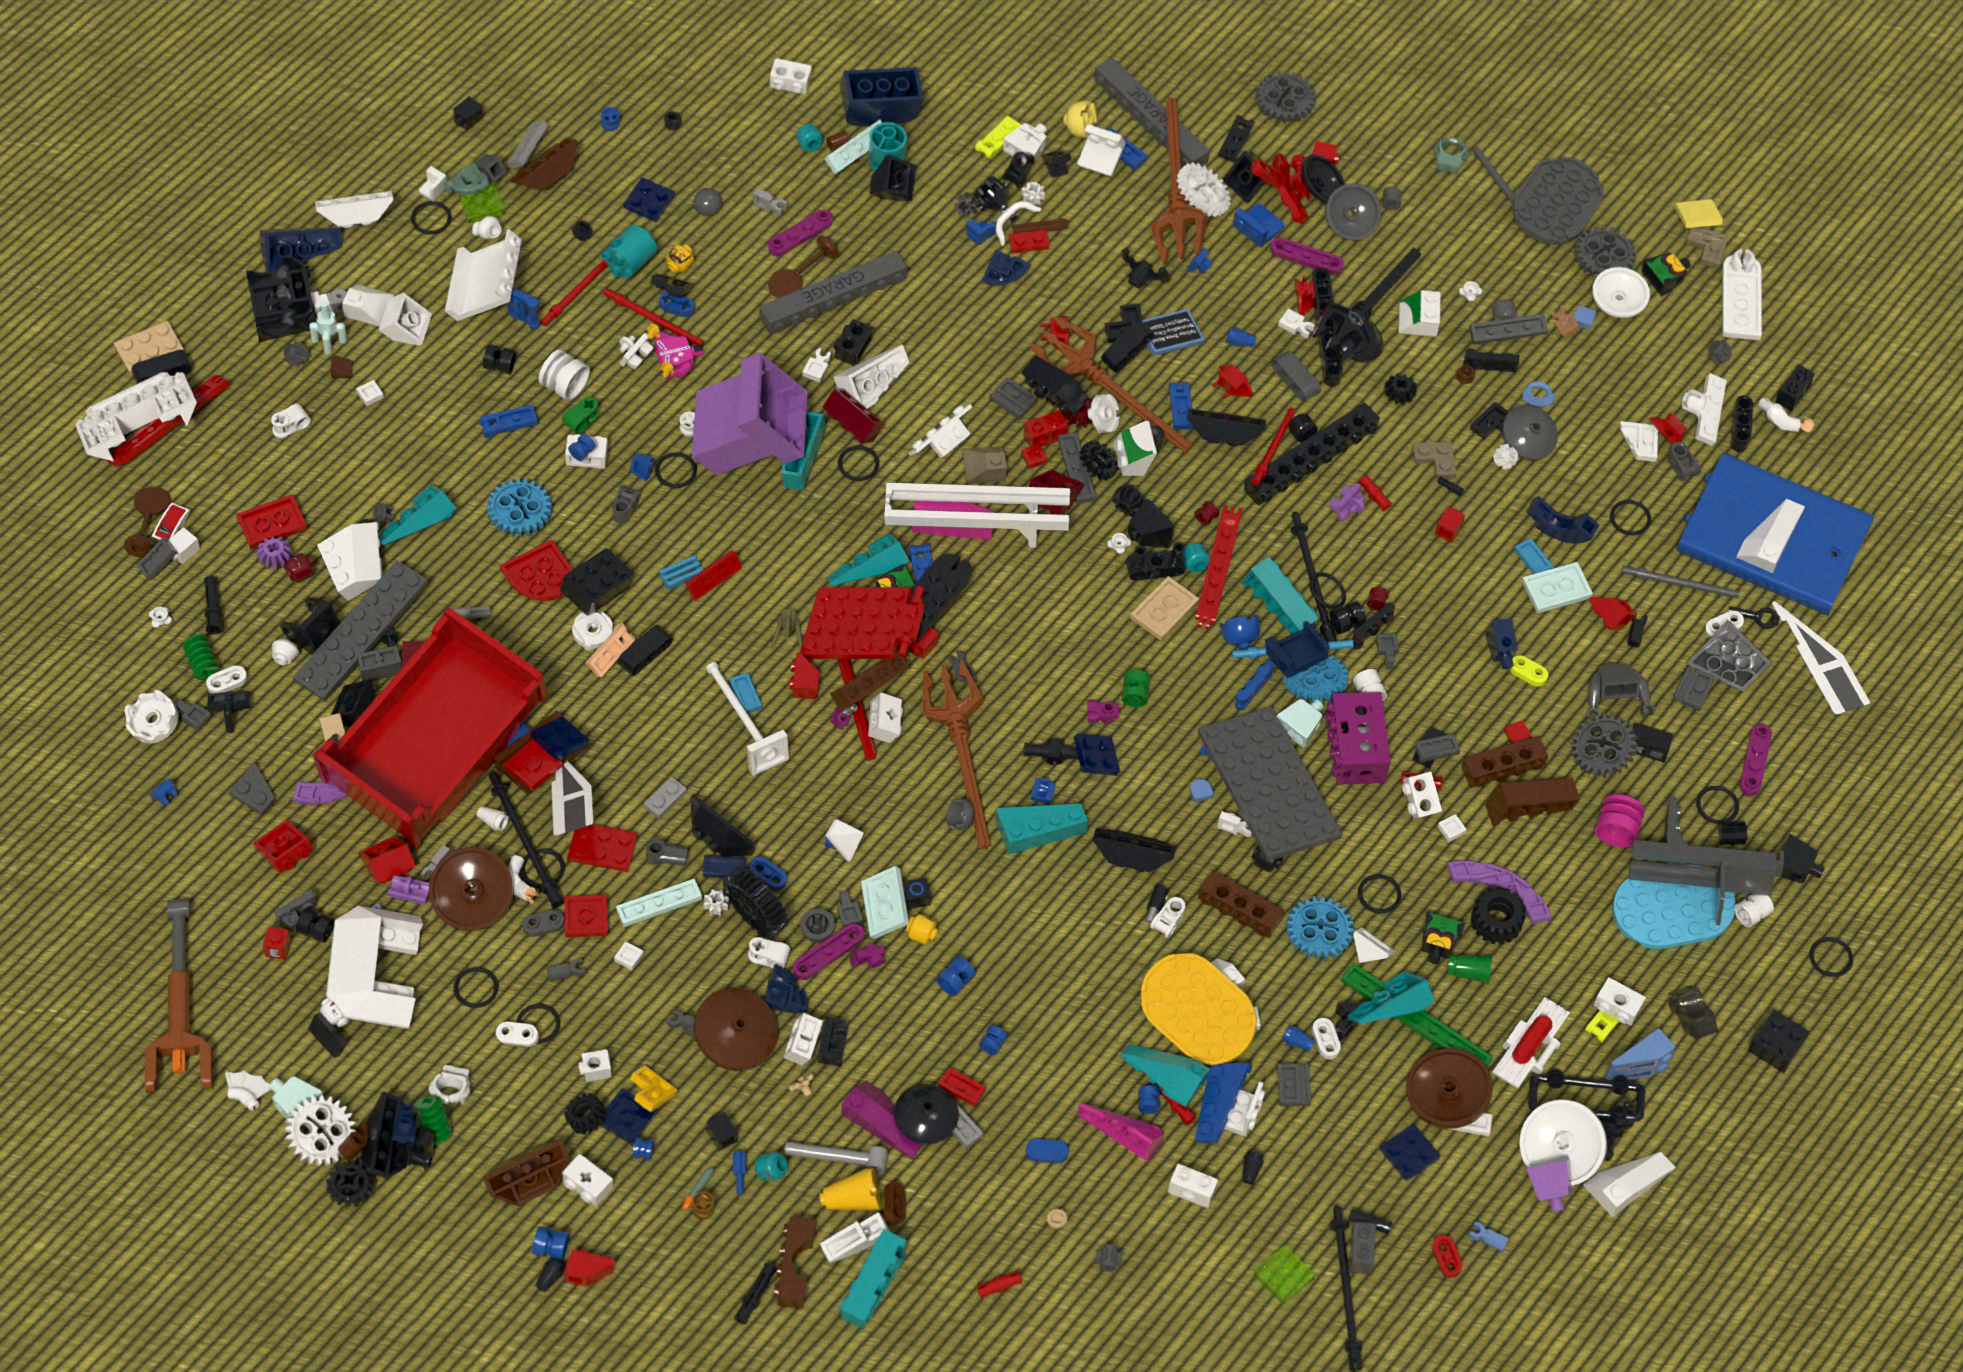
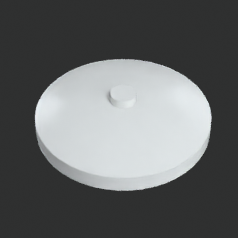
[1520,1100,1607,1186]

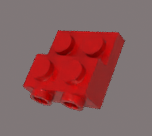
[253,820,314,873]

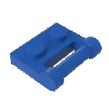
[507,287,540,330]

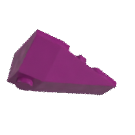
[841,1081,924,1160]

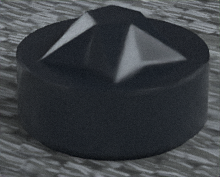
[572,220,592,241]

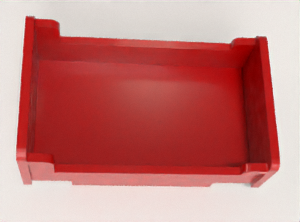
[312,608,548,850]

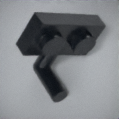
[207,691,250,733]

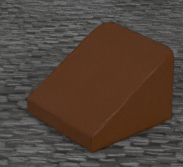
[331,355,352,379]

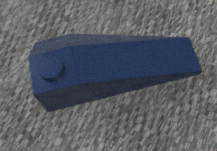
[259,228,342,271]

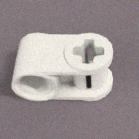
[271,404,311,438]
[1150,897,1185,939]
[748,937,790,968]

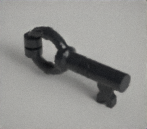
[1728,606,1780,629]

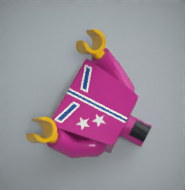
[646,324,703,380]

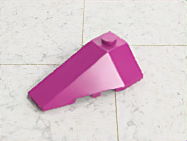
[1077,1103,1164,1162]

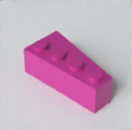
[912,501,994,540]

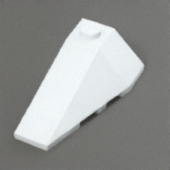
[834,345,909,408]
[1736,499,1805,573]
[1583,1152,1676,1217]

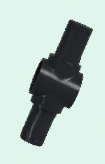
[1023,738,1086,765]

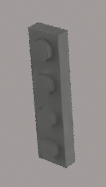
[1057,432,1096,504]

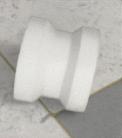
[680,412,695,437]

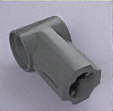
[646,838,688,866]

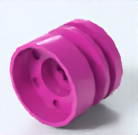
[1595,794,1645,848]

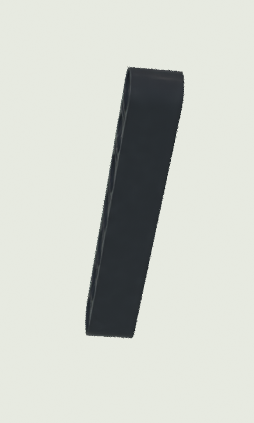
[1311,267,1343,387]

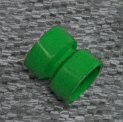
[1122,670,1150,707]

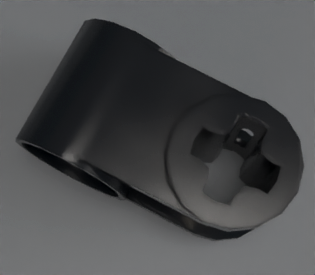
[1003,152,1035,189]
[406,1128,435,1171]

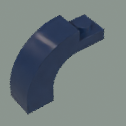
[1526,496,1599,544]

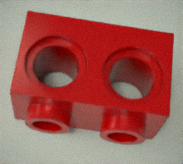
[1023,410,1068,447]

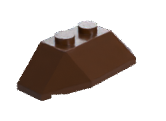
[510,137,578,190]
[482,1139,570,1206]

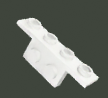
[908,404,972,458]

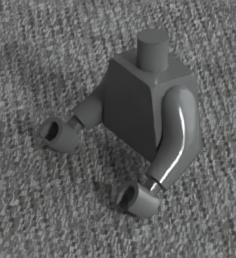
[1586,662,1655,720]

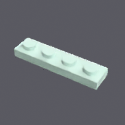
[824,120,882,174]
[616,879,702,927]

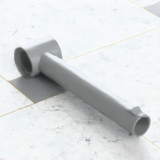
[785,1142,888,1175]

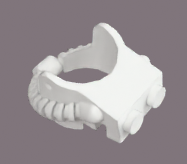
[429,1065,470,1104]

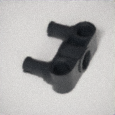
[1126,542,1185,581]

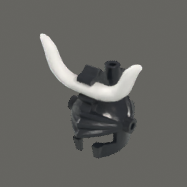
[974,176,1042,246]

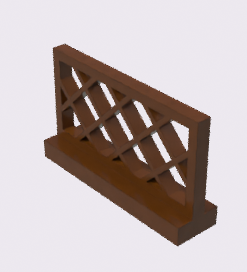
[494,710,590,794]

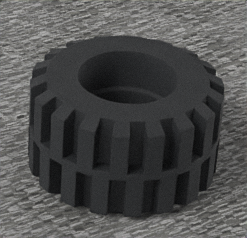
[1471,887,1526,945]

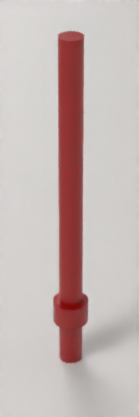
[540,260,608,326]
[603,288,704,347]
[1252,408,1295,486]

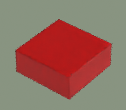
[1021,444,1047,469]
[1504,721,1532,744]

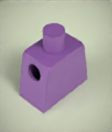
[1527,1160,1572,1212]

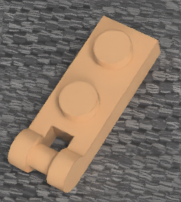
[585,623,635,677]

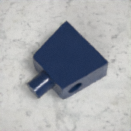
[1485,618,1518,669]

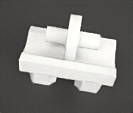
[619,333,654,369]

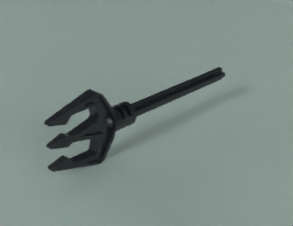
[1312,247,1422,363]

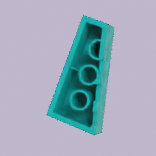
[782,411,826,490]
[1241,557,1319,634]
[995,804,1088,855]
[839,1229,907,1329]

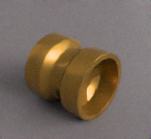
[692,1191,714,1220]

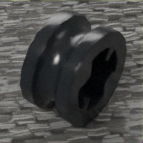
[664,111,681,130]

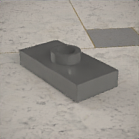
[137,537,177,580]
[1414,734,1460,762]

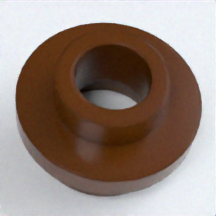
[1456,365,1475,384]

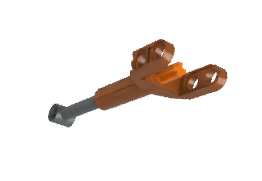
[145,899,212,1093]

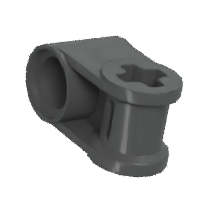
[1667,442,1701,481]
[612,485,641,524]

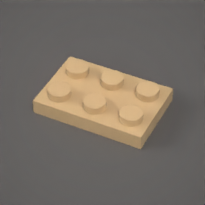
[114,321,184,376]
[1130,576,1199,641]

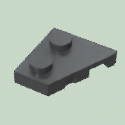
[229,763,275,816]

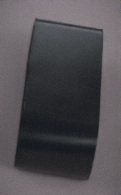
[1101,320,1154,373]
[131,350,192,384]
[1730,395,1753,452]
[617,625,673,676]

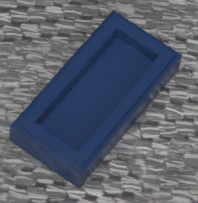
[703,855,746,878]

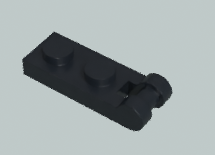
[1218,115,1255,163]
[1463,349,1519,372]
[1352,602,1395,650]

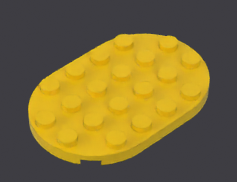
[1141,953,1257,1065]

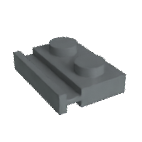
[989,377,1037,420]
[1673,665,1716,711]
[1277,1064,1311,1106]

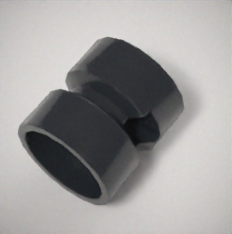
[483,344,517,375]
[1329,601,1366,635]
[296,907,335,943]

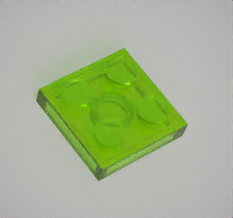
[458,182,505,224]
[1253,1244,1316,1305]

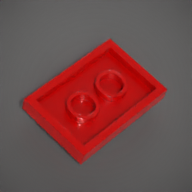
[236,494,307,549]
[567,824,638,872]

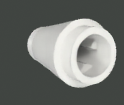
[477,806,509,831]

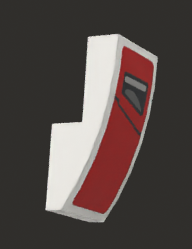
[152,503,190,540]

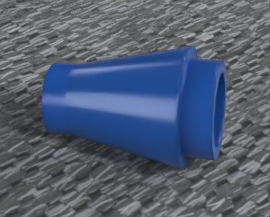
[1226,327,1256,347]
[1282,1025,1315,1051]

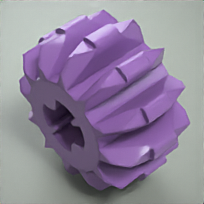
[257,535,292,570]

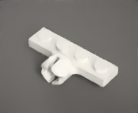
[1681,373,1727,446]

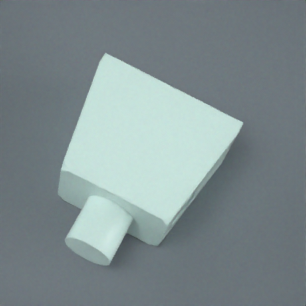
[1276,699,1323,748]
[269,1077,323,1119]

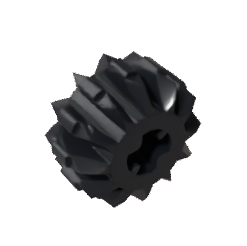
[1384,372,1417,406]
[1112,483,1146,517]

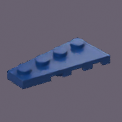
[1195,1063,1252,1143]

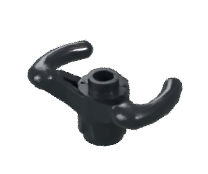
[1121,248,1171,289]
[1599,1101,1635,1162]

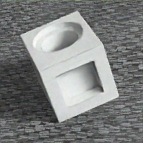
[578,1049,611,1082]

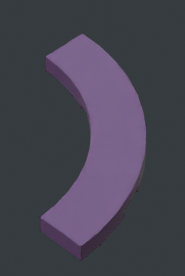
[293,781,349,805]
[1447,860,1552,924]

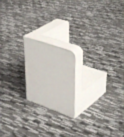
[419,167,447,201]

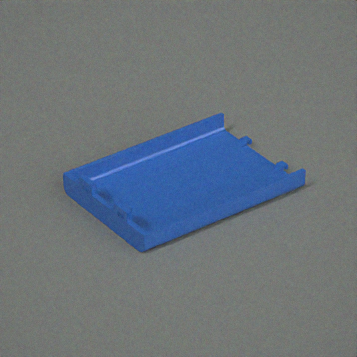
[1677,452,1875,616]

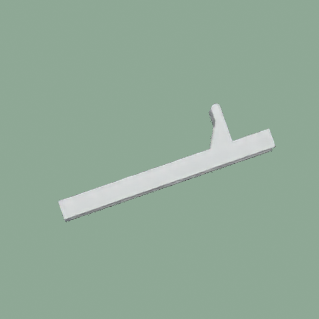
[885,483,1070,548]

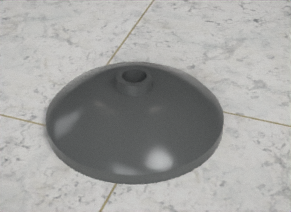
[1325,183,1381,240]
[1502,405,1558,461]

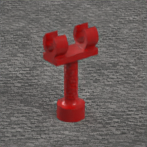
[1290,154,1310,203]

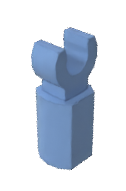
[1469,1222,1509,1252]

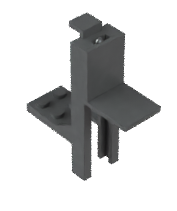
[1629,797,1784,925]

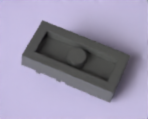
[275,889,317,930]

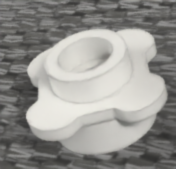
[1459,281,1482,301]
[1107,533,1131,554]
[149,607,172,628]

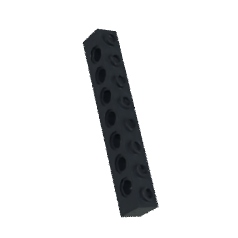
[1243,402,1380,506]

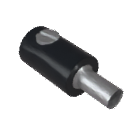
[1146,885,1169,924]

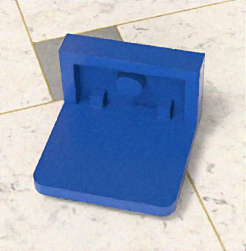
[1233,204,1285,248]

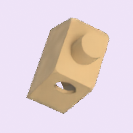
[319,713,345,743]

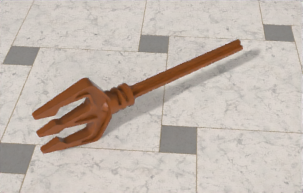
[1151,97,1207,265]
[1030,317,1192,453]
[922,659,991,850]

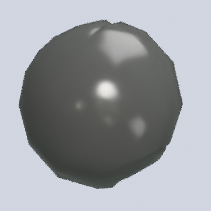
[693,188,722,216]
[946,799,975,830]

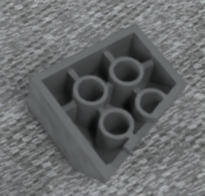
[1686,621,1773,692]

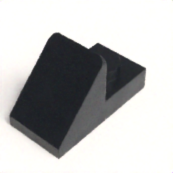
[1042,150,1071,178]
[1335,1003,1362,1042]

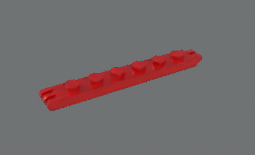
[107,375,229,467]
[1195,505,1243,630]

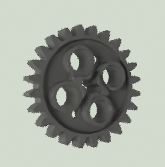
[1255,71,1316,124]
[1574,226,1637,277]
[1571,713,1638,778]

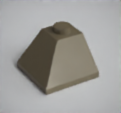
[962,446,1007,484]

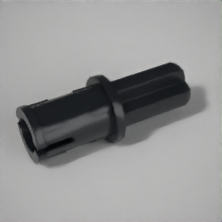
[1349,1209,1393,1235]

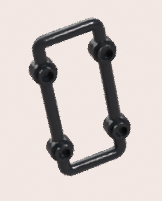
[1528,1069,1645,1125]

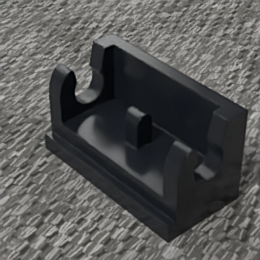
[1633,722,1673,763]
[818,1016,848,1067]

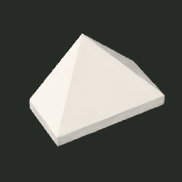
[826,819,864,861]
[1353,928,1396,963]

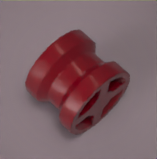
[1194,501,1219,526]
[1367,587,1389,611]

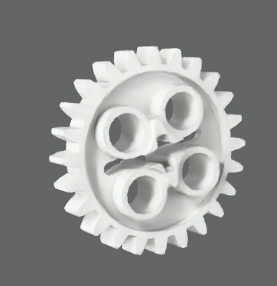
[1176,162,1231,217]
[284,1095,356,1167]

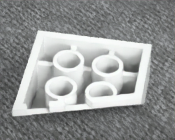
[317,522,382,601]

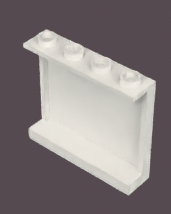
[445,229,522,321]

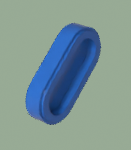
[1025,1139,1069,1163]

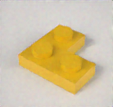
[630,1065,677,1112]

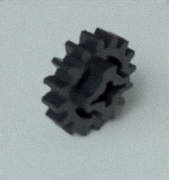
[1079,440,1119,481]
[326,1160,374,1208]

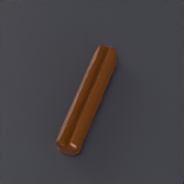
[1012,218,1068,233]

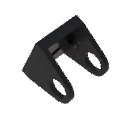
[280,597,340,655]

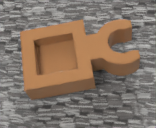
[1551,305,1581,339]

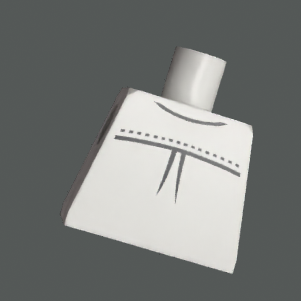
[1003,123,1047,167]

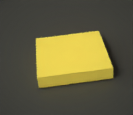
[1675,199,1723,228]

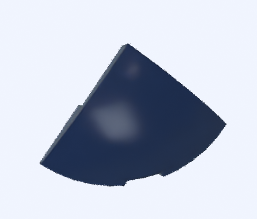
[981,250,1031,286]
[764,964,808,1013]

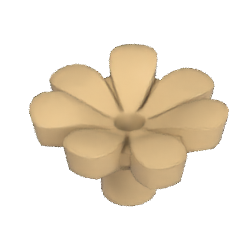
[788,1073,814,1096]

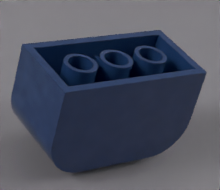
[840,67,923,126]

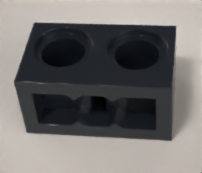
[833,319,873,366]
[1775,364,1815,412]

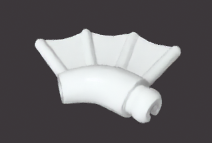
[225,1070,271,1110]

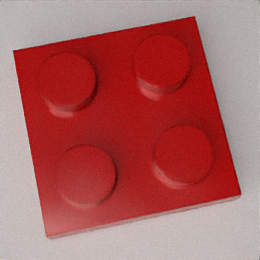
[503,738,563,791]
[564,895,608,938]

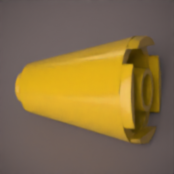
[820,1167,882,1211]

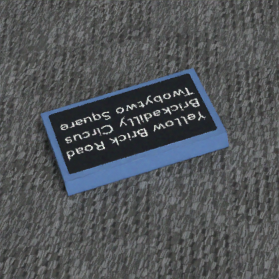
[1142,309,1205,356]

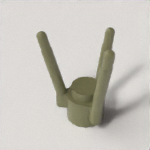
[771,609,803,650]

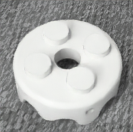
[125,690,178,744]

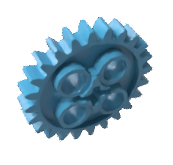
[487,478,552,537]
[1282,655,1348,703]
[1286,896,1354,961]

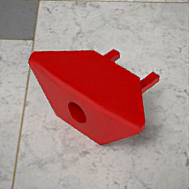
[1294,276,1315,316]
[1040,315,1069,352]
[1212,365,1253,398]
[1649,413,1687,445]

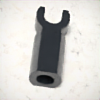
[1627,612,1648,648]

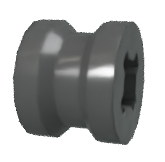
[1382,187,1402,210]

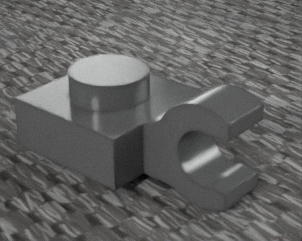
[1375,633,1399,669]
[949,650,977,684]
[175,699,211,731]
[837,890,863,928]
[667,1010,694,1038]

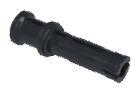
[204,576,224,635]

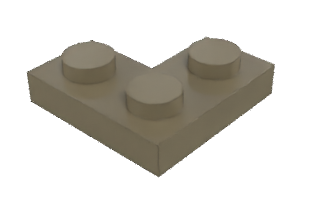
[1686,227,1728,269]
[1412,442,1456,479]

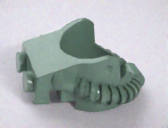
[1434,137,1469,174]
[444,163,489,196]

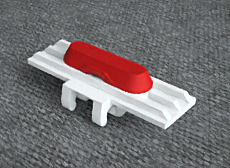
[1492,997,1570,1089]

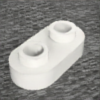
[1705,611,1744,638]
[206,666,247,693]
[1312,1018,1341,1059]
[496,1022,539,1047]

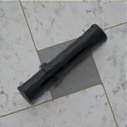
[734,1262,777,1325]

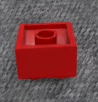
[358,835,416,884]

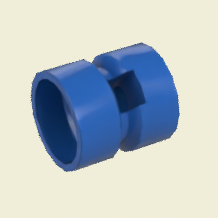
[936,956,976,996]
[532,1226,570,1261]

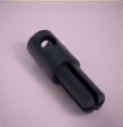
[1437,477,1464,496]

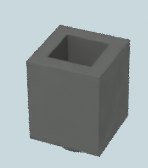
[475,154,507,183]

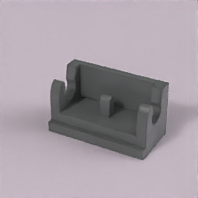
[357,645,402,681]

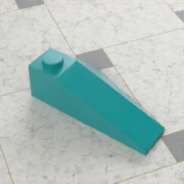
[378,484,456,545]
[826,533,910,586]
[1348,971,1435,1024]
[1120,1044,1210,1107]

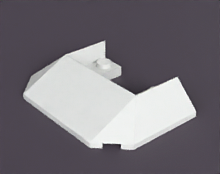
[75,372,197,461]
[326,906,423,1029]

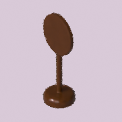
[768,235,839,298]
[124,487,170,558]

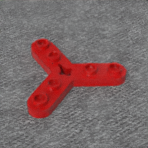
[1251,153,1309,224]

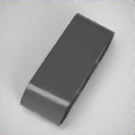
[1271,351,1321,402]

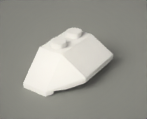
[315,191,393,228]

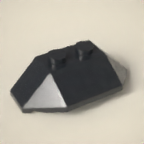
[1187,408,1266,446]
[691,794,755,857]
[1092,828,1177,872]
[361,1092,411,1179]

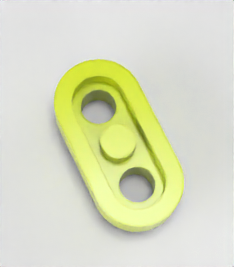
[1510,656,1548,687]

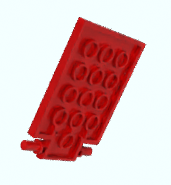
[800,586,925,659]

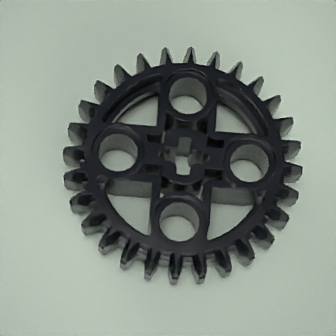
[723,867,788,938]

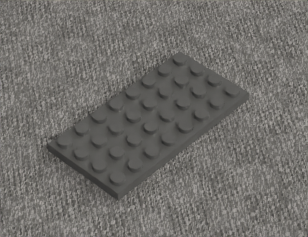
[1197,707,1342,861]

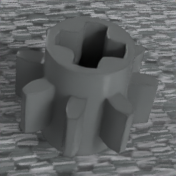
[954,192,979,217]
[1708,340,1732,364]
[283,341,308,367]
[1095,1245,1122,1272]

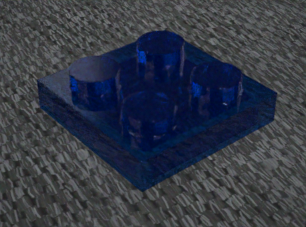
[623,177,675,223]
[530,716,589,761]
[1073,733,1120,776]
[599,1088,657,1146]
[1380,1124,1441,1182]

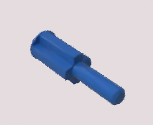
[733,1151,746,1195]

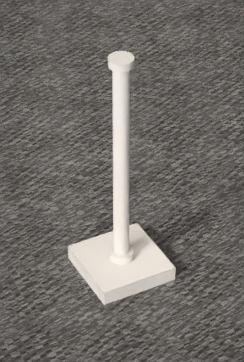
[706,662,789,776]

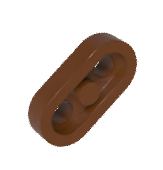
[884,1181,906,1225]

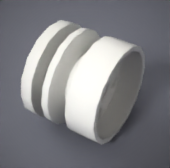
[538,349,590,401]

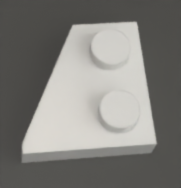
[1619,421,1658,462]

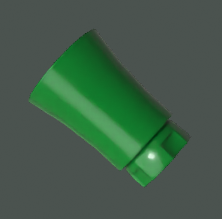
[1448,954,1492,984]

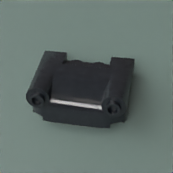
[246,255,318,342]

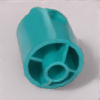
[869,122,907,171]
[601,224,657,279]

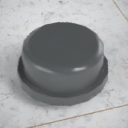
[800,908,835,943]

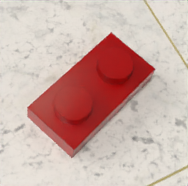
[1008,230,1050,254]
[938,1067,986,1107]

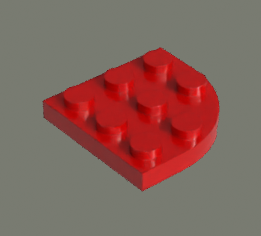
[499,540,573,601]

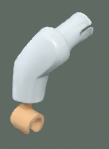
[1758,398,1815,432]
[508,855,540,904]

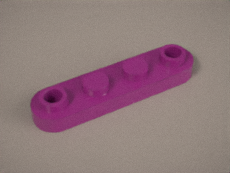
[768,209,833,257]
[1270,237,1344,275]
[1739,724,1772,796]
[793,923,864,980]

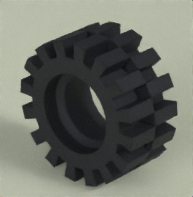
[564,1093,607,1135]

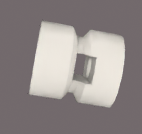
[1353,669,1387,701]
[1734,894,1774,928]

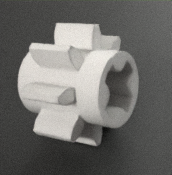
[1022,182,1045,205]
[1493,444,1518,470]
[704,889,729,916]

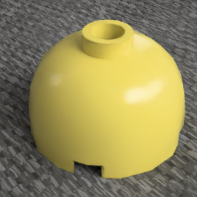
[1064,101,1097,138]

